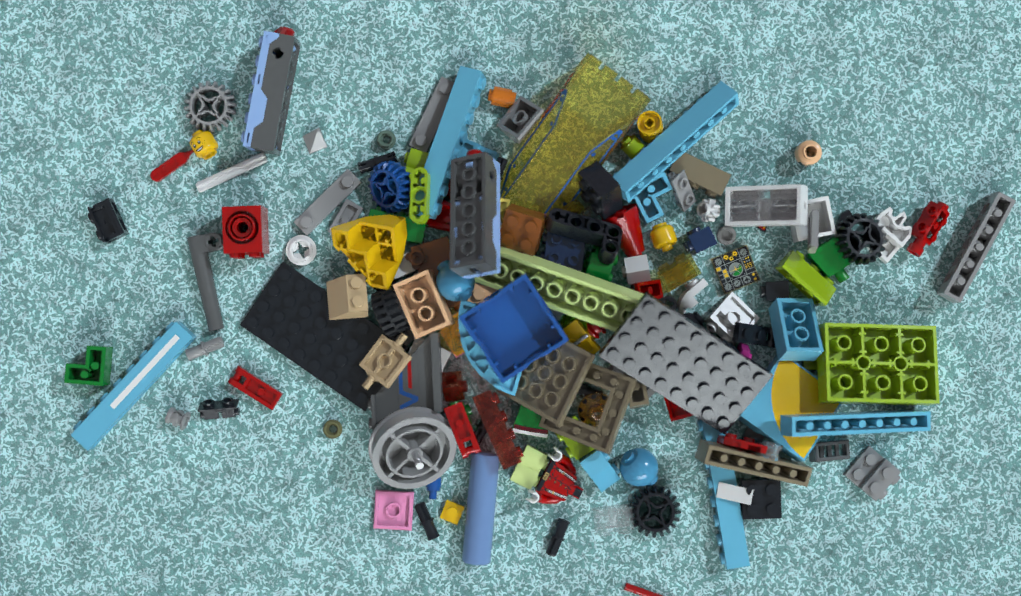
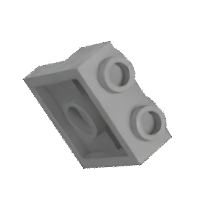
[843,446,901,501]

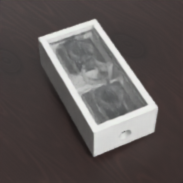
[725,184,808,227]

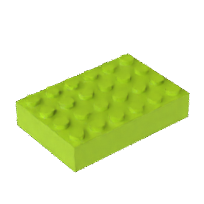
[817,323,940,406]

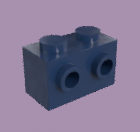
[682,226,718,255]

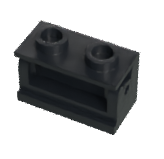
[87,198,129,244]

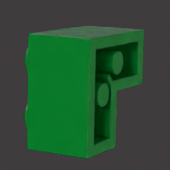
[64,345,113,386]

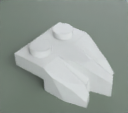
[860,207,912,264]

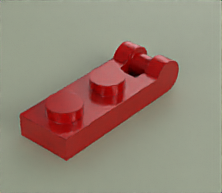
[228,365,284,410]
[444,401,481,459]

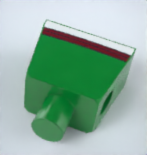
[512,405,548,439]

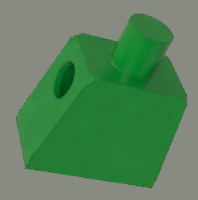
[805,237,851,283]

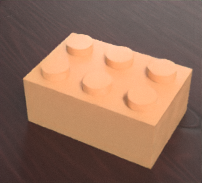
[393,269,455,339]

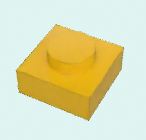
[440,499,465,525]

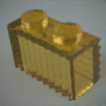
[655,252,701,293]

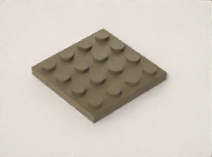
[496,341,596,426]

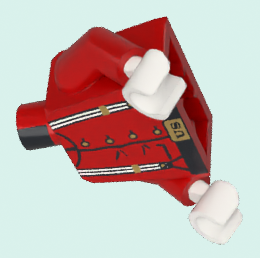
[526,447,584,504]

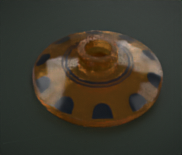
[578,393,608,428]

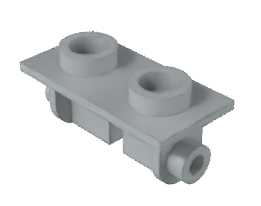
[668,170,696,212]

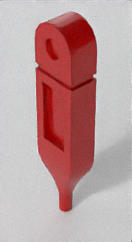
[150,149,194,182]

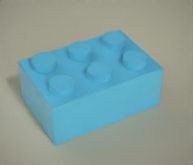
[768,298,824,361]

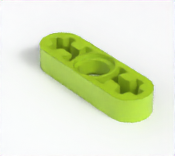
[409,167,431,225]

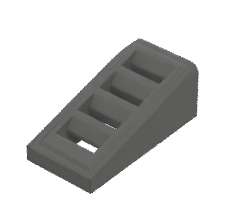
[809,439,850,462]

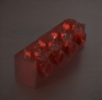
[472,390,524,470]

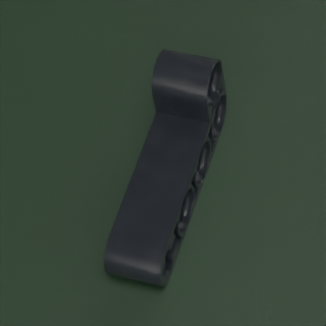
[545,208,623,265]

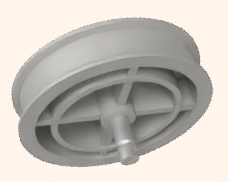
[368,407,456,489]

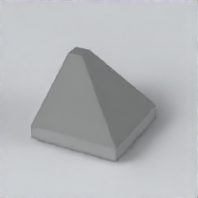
[303,128,327,154]

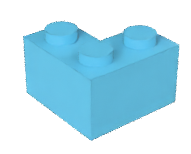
[632,172,673,225]
[578,449,620,492]

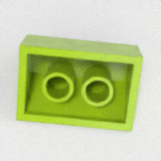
[775,250,836,306]

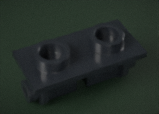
[198,397,240,420]

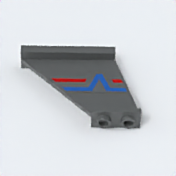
[368,333,444,432]

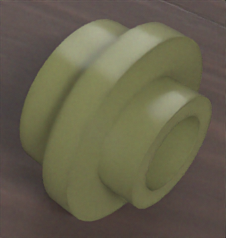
[323,419,343,439]

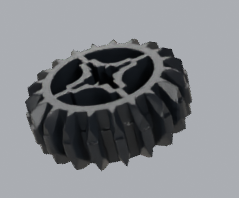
[834,213,888,265]
[628,485,681,538]

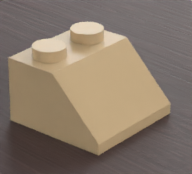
[326,274,369,320]

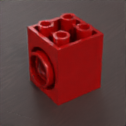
[222,205,269,259]

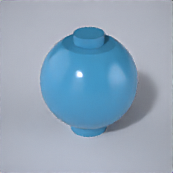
[436,260,475,301]
[620,448,658,487]

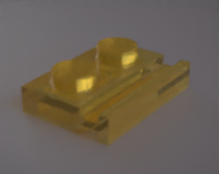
[438,308,462,356]

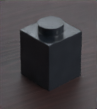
[759,280,790,301]

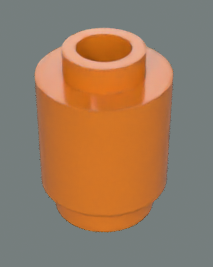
[488,86,517,108]

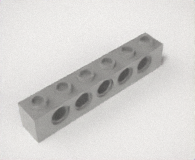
[936,192,1016,303]

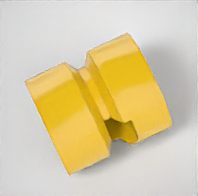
[637,111,664,143]

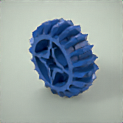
[368,161,411,213]

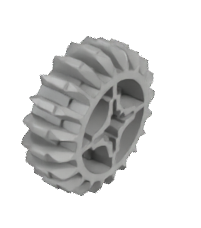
[184,81,237,133]

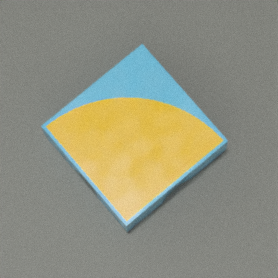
[738,355,841,462]

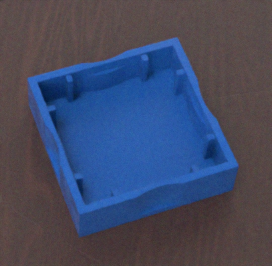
[458,272,569,384]

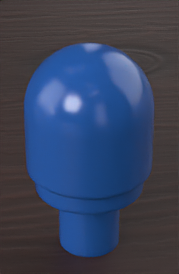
[426,477,441,499]

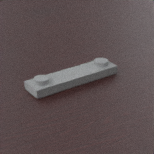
[409,77,454,152]
[294,169,362,236]

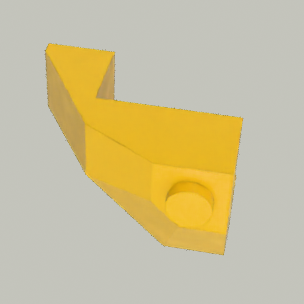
[331,214,407,290]

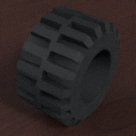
[371,285,411,338]

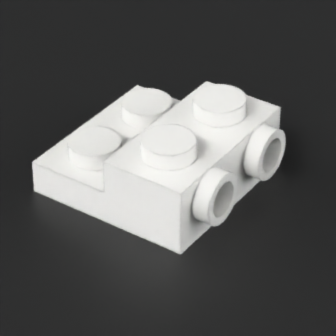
[704,292,760,346]

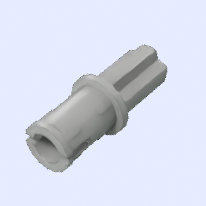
[185,337,224,361]

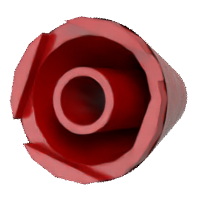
[601,203,645,257]

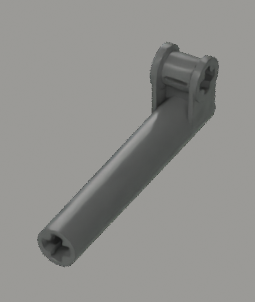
[187,233,224,332]

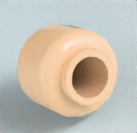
[794,140,822,166]

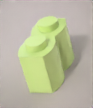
[510,444,549,489]

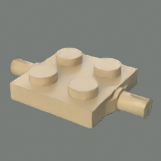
[359,332,412,390]

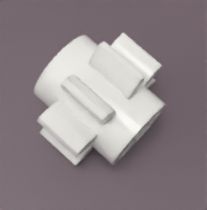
[697,199,720,222]

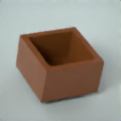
[500,203,548,256]

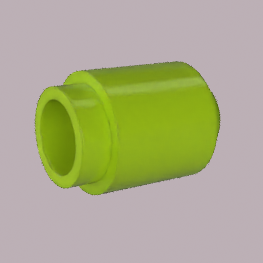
[620,135,646,159]

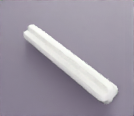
[196,152,267,192]

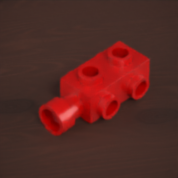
[906,201,950,257]

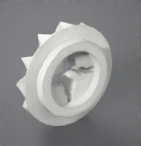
[286,235,317,266]

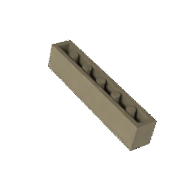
[695,439,813,487]

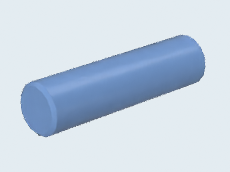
[462,451,500,565]

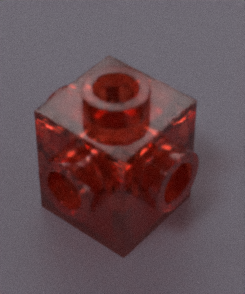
[442,371,468,402]

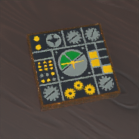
[710,245,760,294]

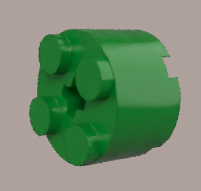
[581,244,618,282]

